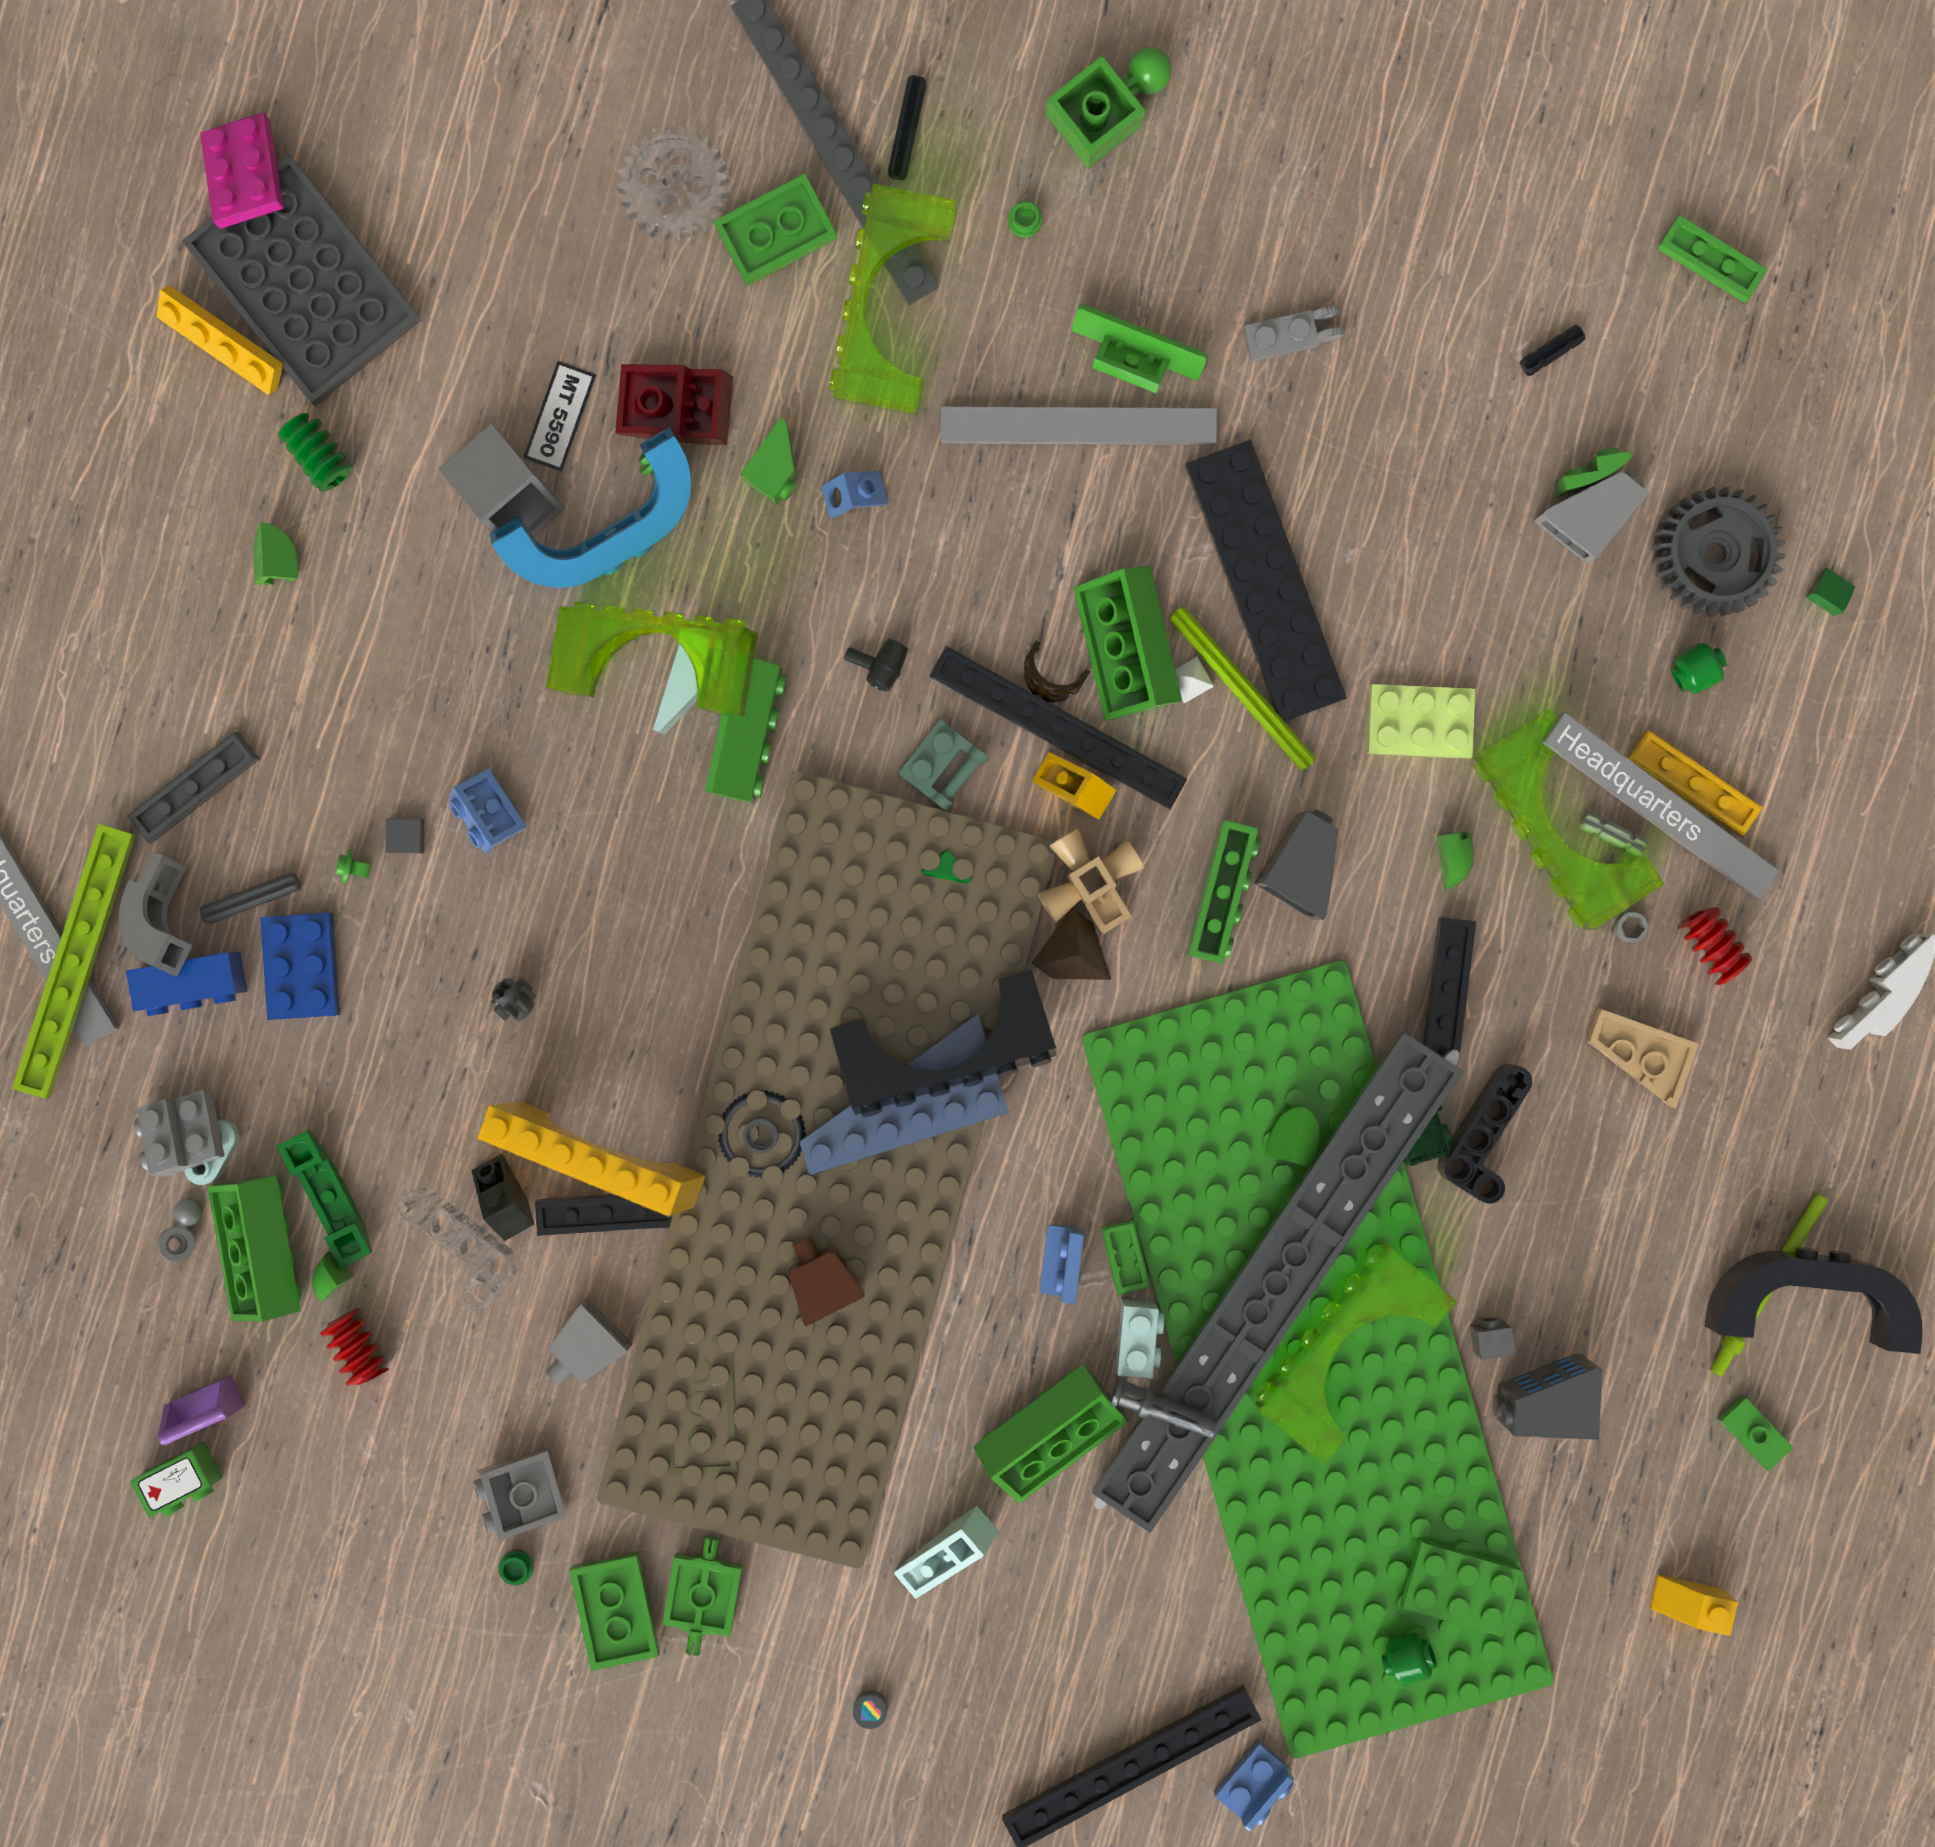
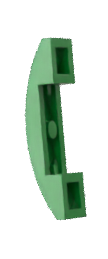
[276,1130,372,1268]

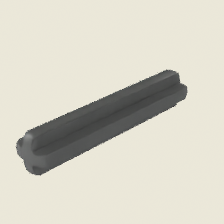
[200,873,301,924]

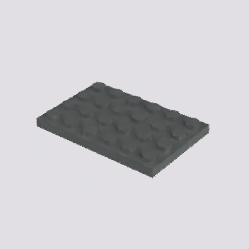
[182,155,422,406]

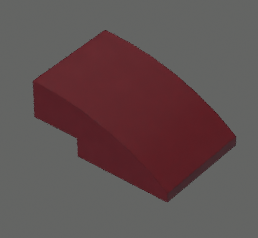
[615,364,733,445]

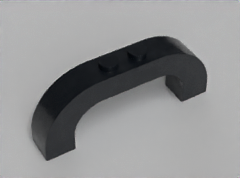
[1705,1247,1923,1354]

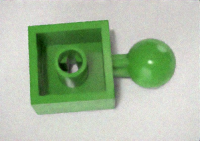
[1046,47,1172,169]

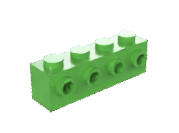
[1185,820,1261,964]

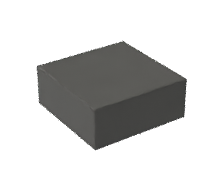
[386,818,424,854]

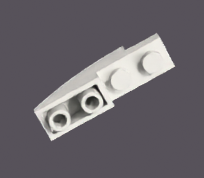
[1827,933,1935,1050]

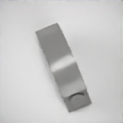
[119,852,193,977]

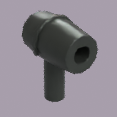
[844,639,908,691]

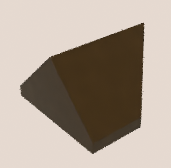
[1031,908,1111,980]

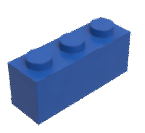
[126,952,247,1016]

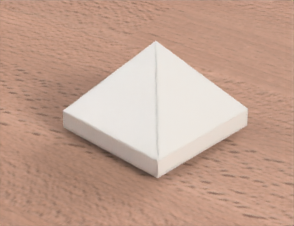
[1175,657,1214,704]

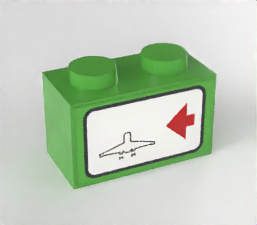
[130,1442,223,1518]

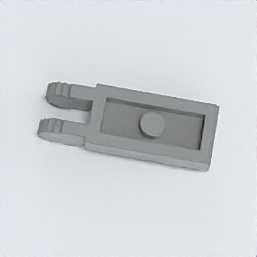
[1243,305,1345,362]

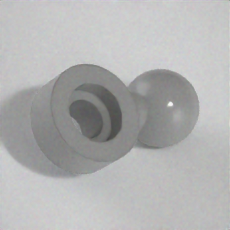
[156,1199,202,1262]

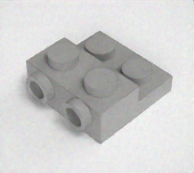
[134,1089,225,1176]
[473,1449,566,1541]

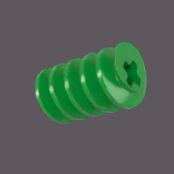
[278,413,354,492]

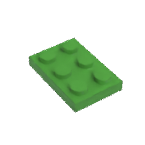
[713,173,838,287]
[1400,1538,1522,1638]
[569,1552,660,1671]

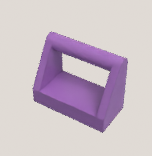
[158,1375,245,1446]

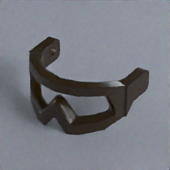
[1024,640,1090,703]

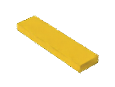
[1627,730,1763,836]

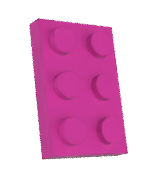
[200,112,284,229]

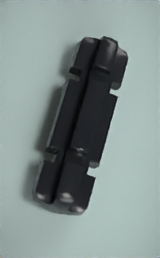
[1520,325,1586,376]

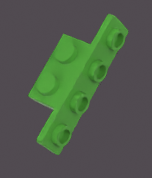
[1071,304,1209,393]

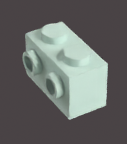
[1115,1298,1164,1379]

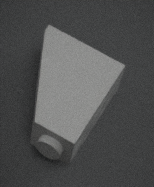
[1534,471,1649,564]

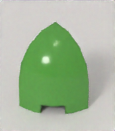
[253,522,298,585]
[1436,831,1474,890]
[1265,1107,1320,1168]
[312,1251,354,1303]

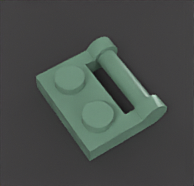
[898,719,989,811]

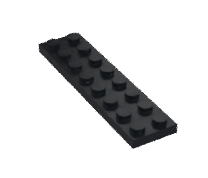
[1185,439,1347,722]

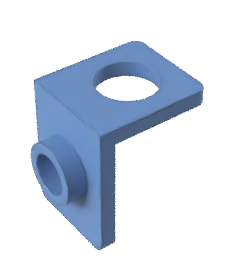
[822,471,888,518]

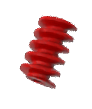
[1677,907,1752,985]
[320,1308,389,1386]

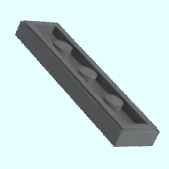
[127,732,260,843]

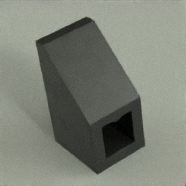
[471,1154,535,1241]

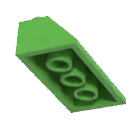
[1073,566,1182,721]
[705,653,787,804]
[207,1175,301,1322]
[973,1364,1129,1504]

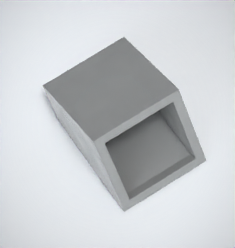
[439,424,565,536]

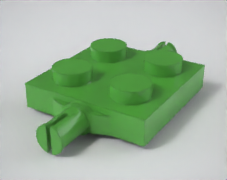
[662,1535,743,1656]

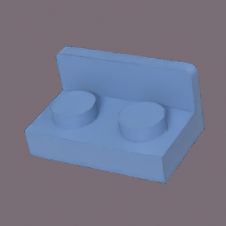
[449,769,526,854]
[1040,1225,1084,1304]
[1214,1740,1294,1831]

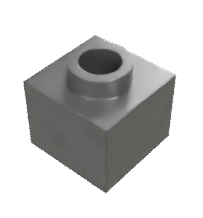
[1470,1317,1516,1360]

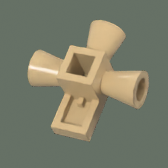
[1037,828,1144,935]

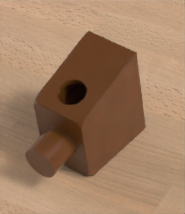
[788,1235,865,1327]

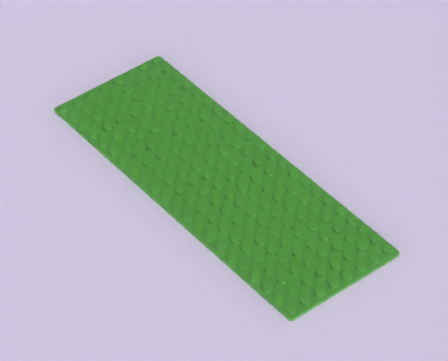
[1082,961,1554,1758]

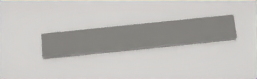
[940,406,1217,445]

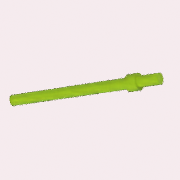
[1709,1194,1829,1377]

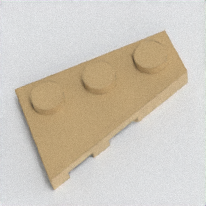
[1586,1008,1699,1109]

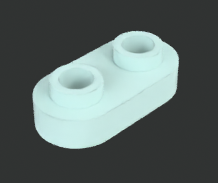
[184,1119,240,1185]

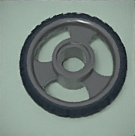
[718,1090,806,1178]

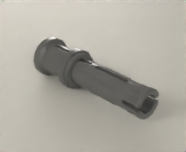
[1110,1376,1218,1439]

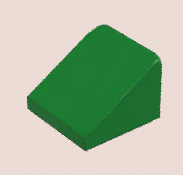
[1806,568,1855,616]

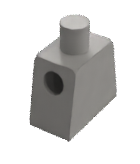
[546,1298,633,1385]

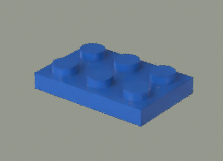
[260,913,340,1020]

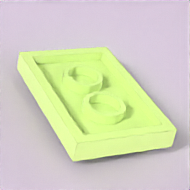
[1366,684,1476,759]

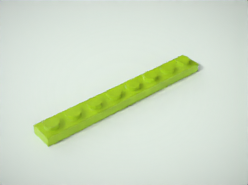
[12,824,136,1099]

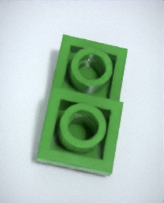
[1554,448,1632,497]

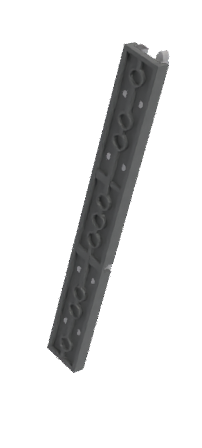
[1092,1031,1464,1533]

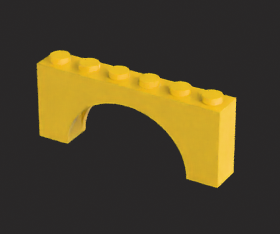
[477,1101,706,1217]

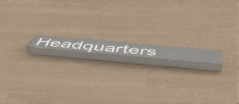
[1541,713,1780,900]
[0,829,120,1047]

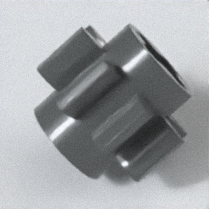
[491,978,536,1021]

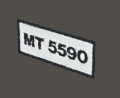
[523,361,596,472]

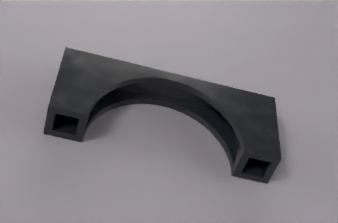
[830,969,1056,1117]

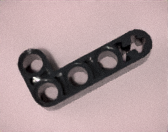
[1437,1064,1532,1204]

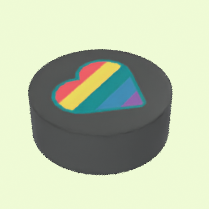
[853,1690,888,1729]

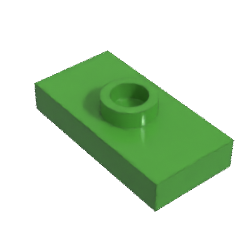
[1100,1219,1151,1296]
[1717,1395,1793,1471]

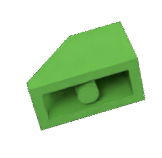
[740,418,797,505]

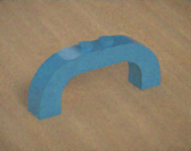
[489,427,691,588]

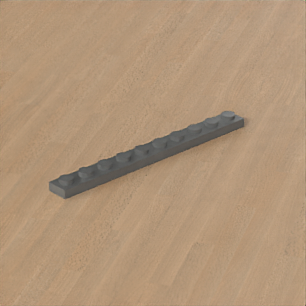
[731,0,938,306]

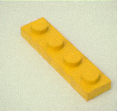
[156,285,283,395]

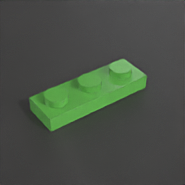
[1656,215,1768,303]

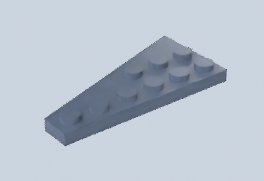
[800,1013,1009,1175]

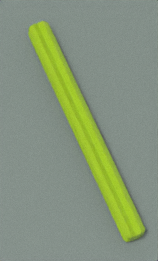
[1170,606,1316,771]

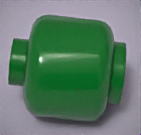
[1670,643,1727,694]
[1382,1633,1437,1686]

